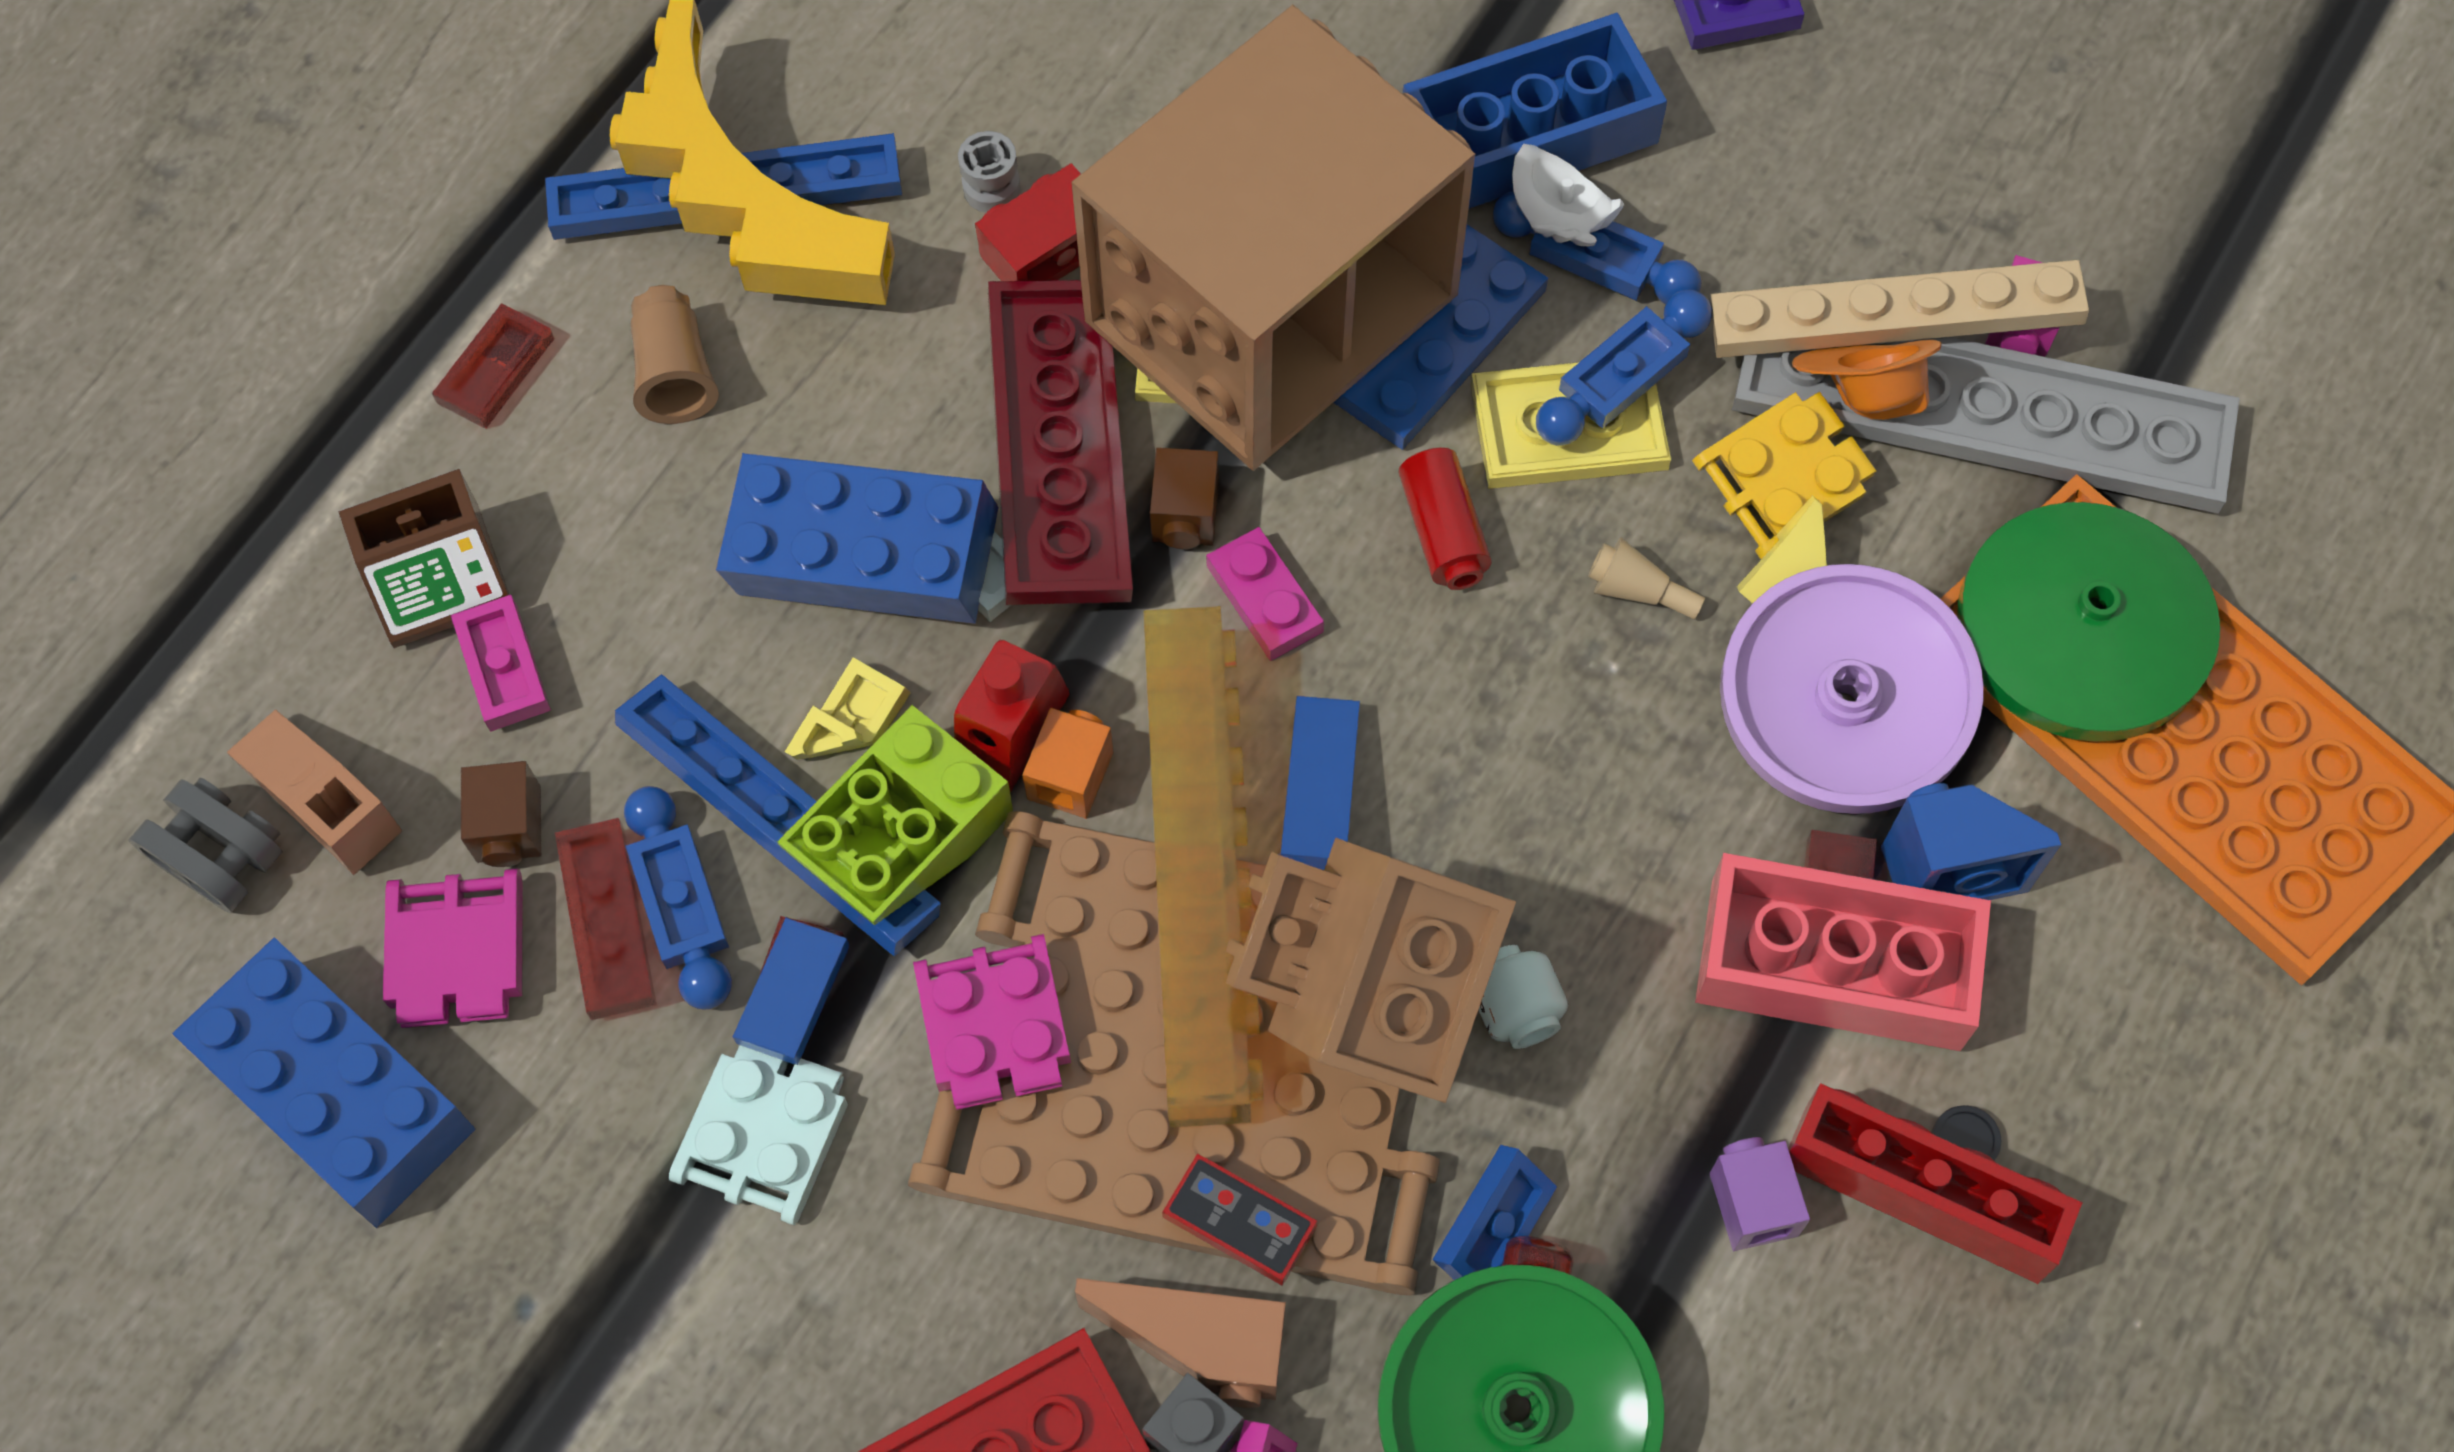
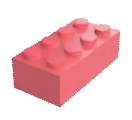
[1695,853,1991,1051]

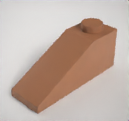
[1075,1278,1286,1408]

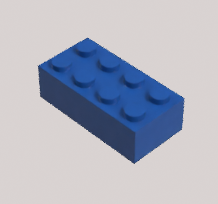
[1403,12,1667,209]
[716,453,999,624]
[172,937,476,1228]

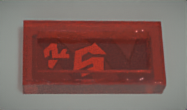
[432,303,555,429]

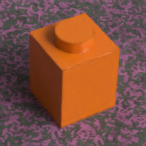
[1022,708,1114,819]

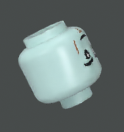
[1479,945,1568,1049]

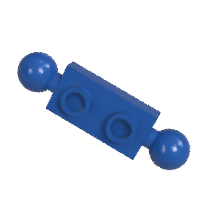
[1493,190,1702,305]
[1536,289,1712,446]
[624,786,732,1010]

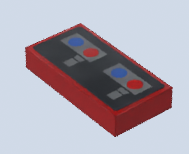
[1162,1153,1317,1286]

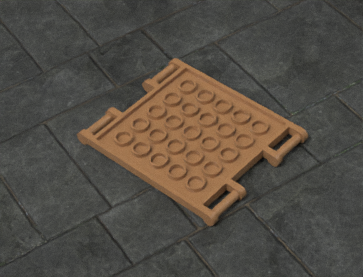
[908,811,1440,1295]

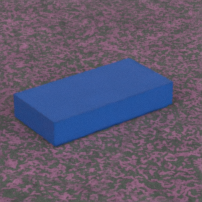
[732,918,849,1065]

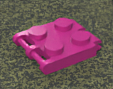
[383,868,523,1028]
[913,934,1071,1110]

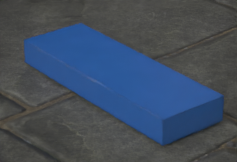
[1281,696,1360,870]

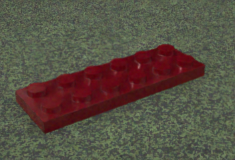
[988,280,1133,605]

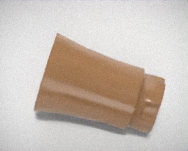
[630,285,719,424]

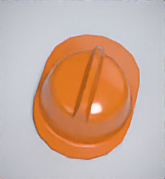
[1792,340,1942,420]

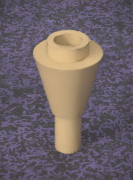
[1588,537,1705,619]

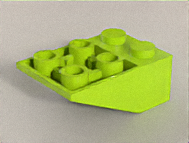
[777,705,1013,925]

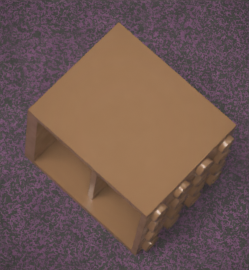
[1072,4,1475,471]

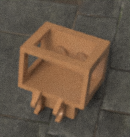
[1225,838,1516,1103]

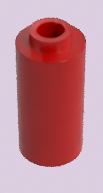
[1398,448,1492,590]

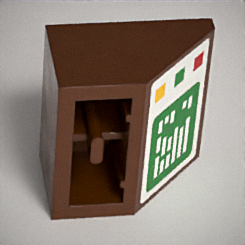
[339,469,510,648]

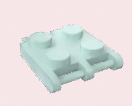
[669,1045,848,1225]

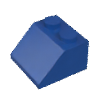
[1881,783,2062,900]

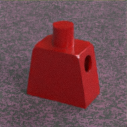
[954,640,1070,792]

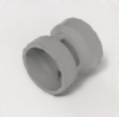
[958,131,1021,213]

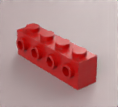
[1788,1083,2083,1284]

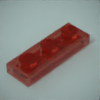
[555,818,657,1020]

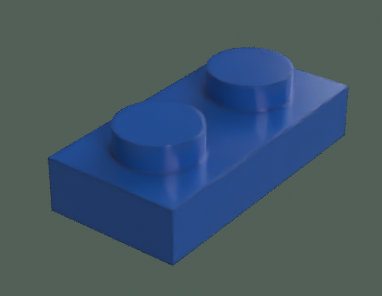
[1432,1145,1557,1279]

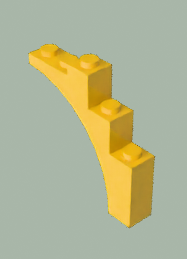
[610,0,895,305]

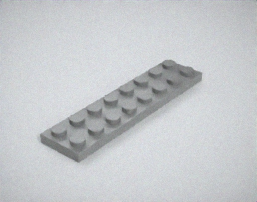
[1732,337,2240,514]

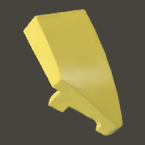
[1737,495,1827,603]
[785,657,911,760]

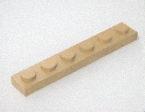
[1710,260,2089,358]

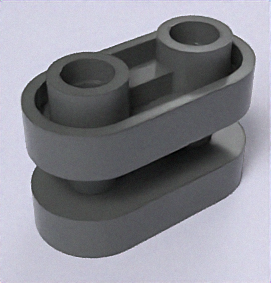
[128,777,283,913]

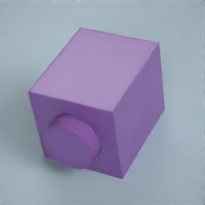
[1710,1137,1810,1252]

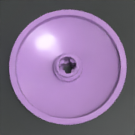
[1720,564,1983,814]

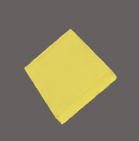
[1470,362,1671,489]

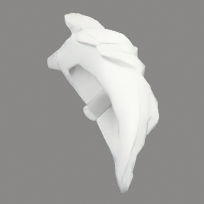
[1512,144,1624,246]

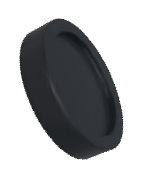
[1931,1105,2002,1161]

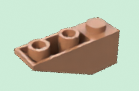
[227,709,402,875]

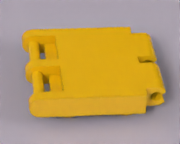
[1692,392,1877,559]

